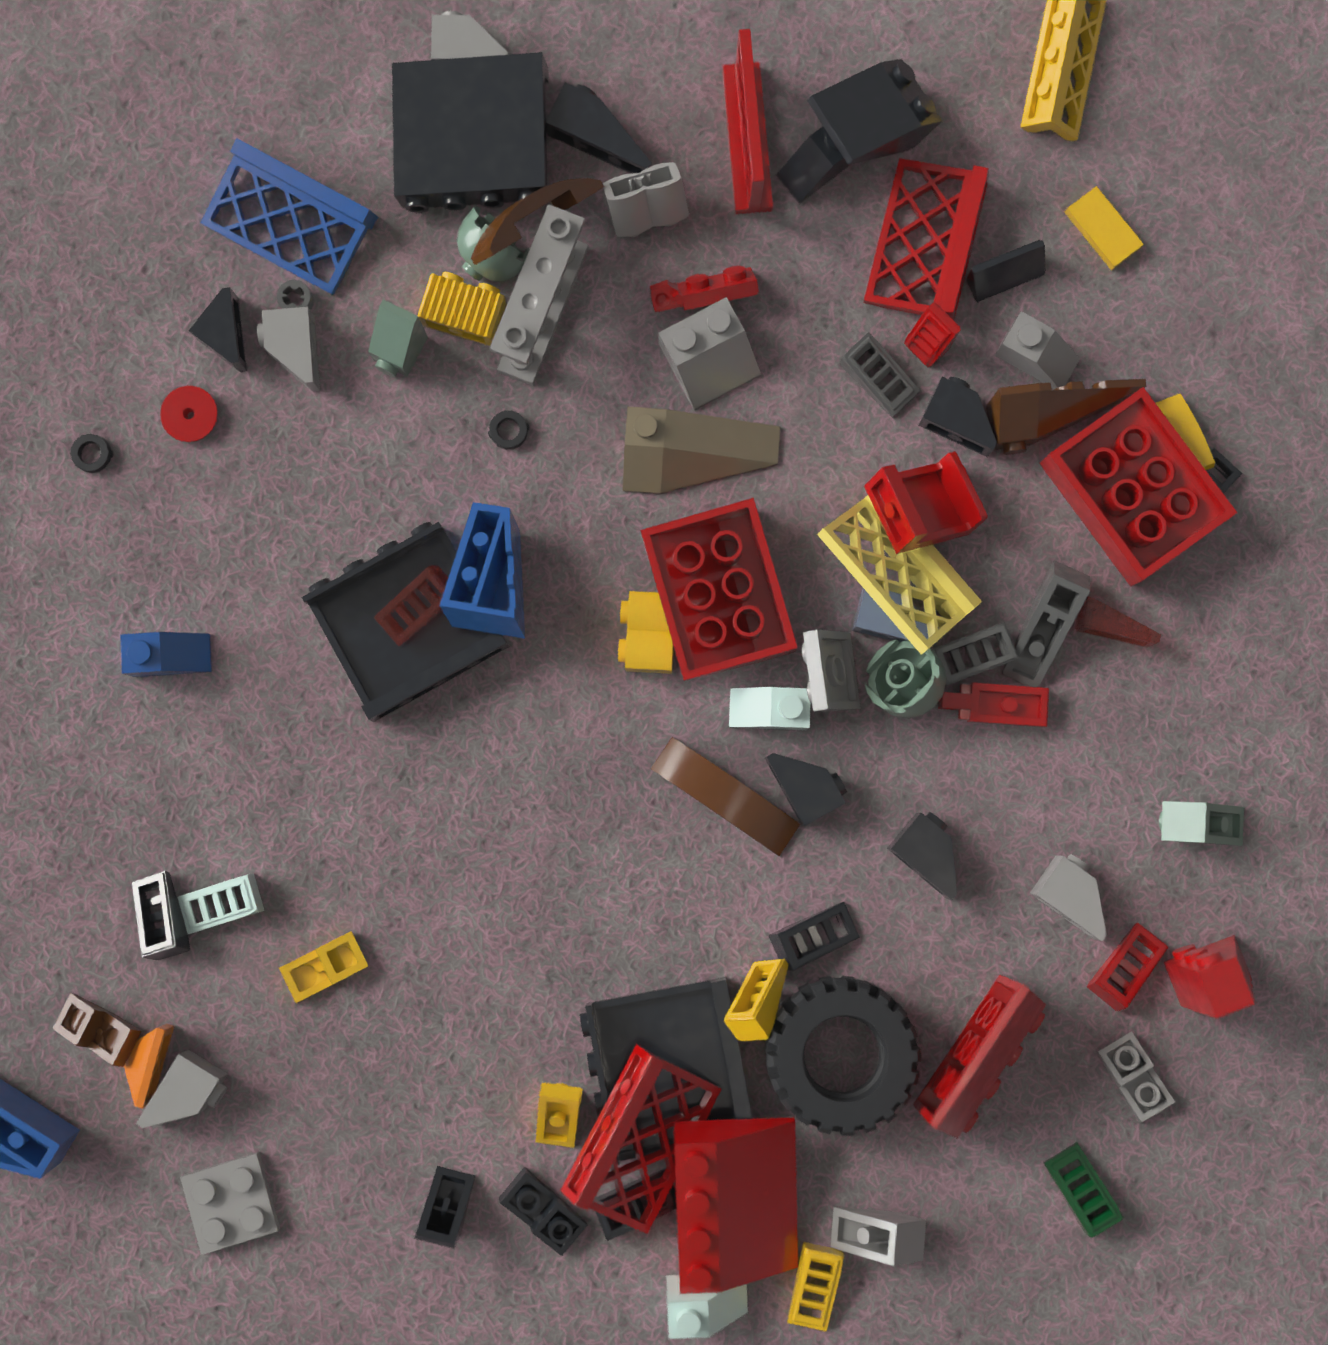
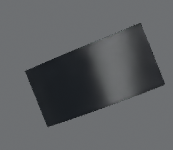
[499,1167,588,1256]

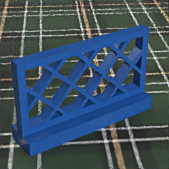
[200,138,378,295]

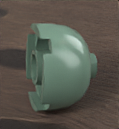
[456,206,530,282]
[865,639,946,719]

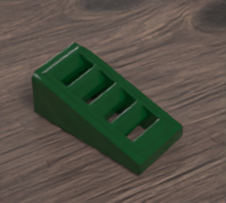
[1043,1142,1124,1238]

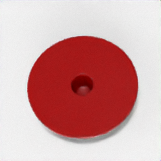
[160,386,218,442]

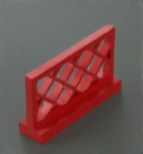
[722,29,773,214]
[864,158,989,321]
[560,1044,722,1234]

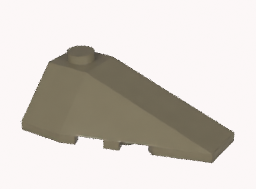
[623,406,780,494]

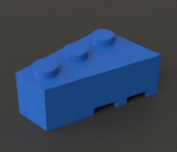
[440,502,525,639]
[0,1079,80,1179]

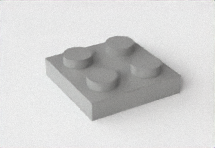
[802,630,861,711]
[180,1152,281,1255]

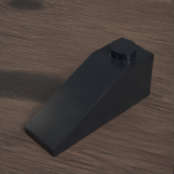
[546,82,652,174]

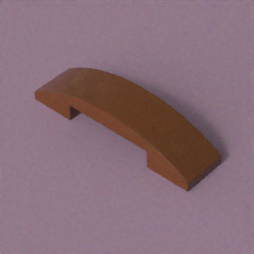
[471,178,604,265]
[651,737,801,856]

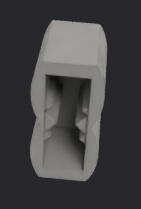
[603,162,689,237]

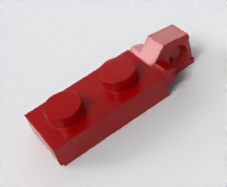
[649,266,759,313]
[938,682,1049,728]

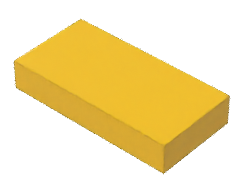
[1064,186,1144,270]

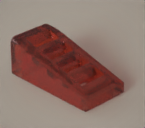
[374,565,449,646]
[1075,596,1161,648]

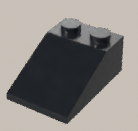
[807,59,942,165]

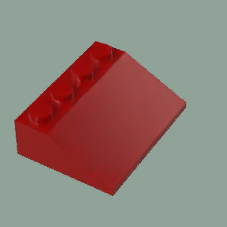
[1039,387,1237,587]
[640,498,798,681]
[913,975,1046,1139]
[674,1117,798,1294]

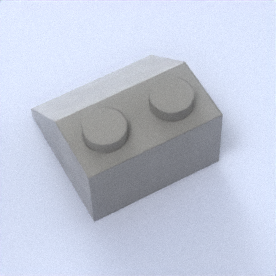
[658,297,761,410]

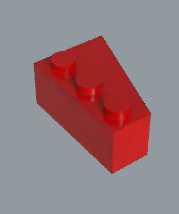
[1163,935,1255,1019]

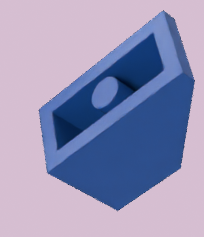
[120,632,212,677]

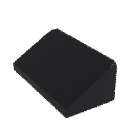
[966,239,1045,302]

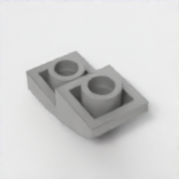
[1097,1031,1175,1123]

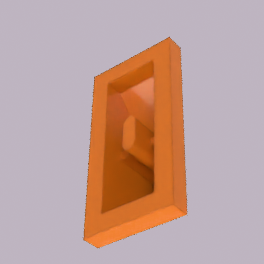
[124,1024,174,1109]

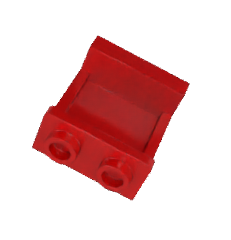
[864,451,988,554]

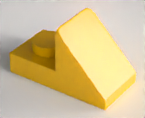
[535,1082,583,1148]

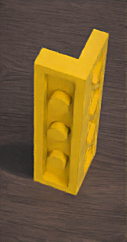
[1020,0,1106,141]

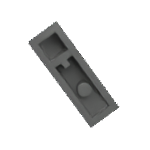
[1002,560,1091,687]

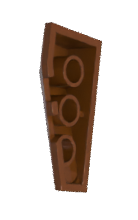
[986,379,1147,455]

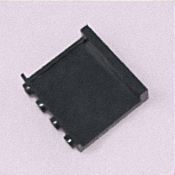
[392,52,549,213]
[302,522,509,722]
[580,977,752,1166]

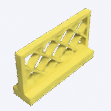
[817,495,982,655]

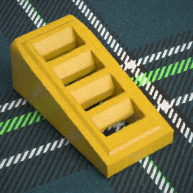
[723,959,789,1041]
[787,1242,844,1331]

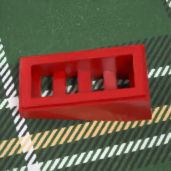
[904,302,961,368]
[1086,922,1169,1011]

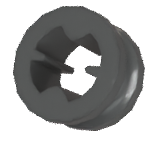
[277,280,314,310]

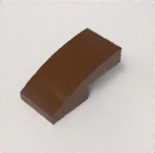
[52,993,141,1067]

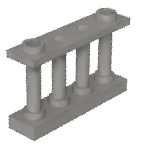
[489,204,589,386]

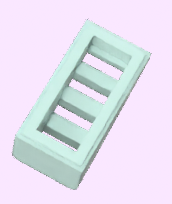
[177,873,264,934]

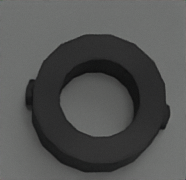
[488,410,529,450]
[70,434,114,473]

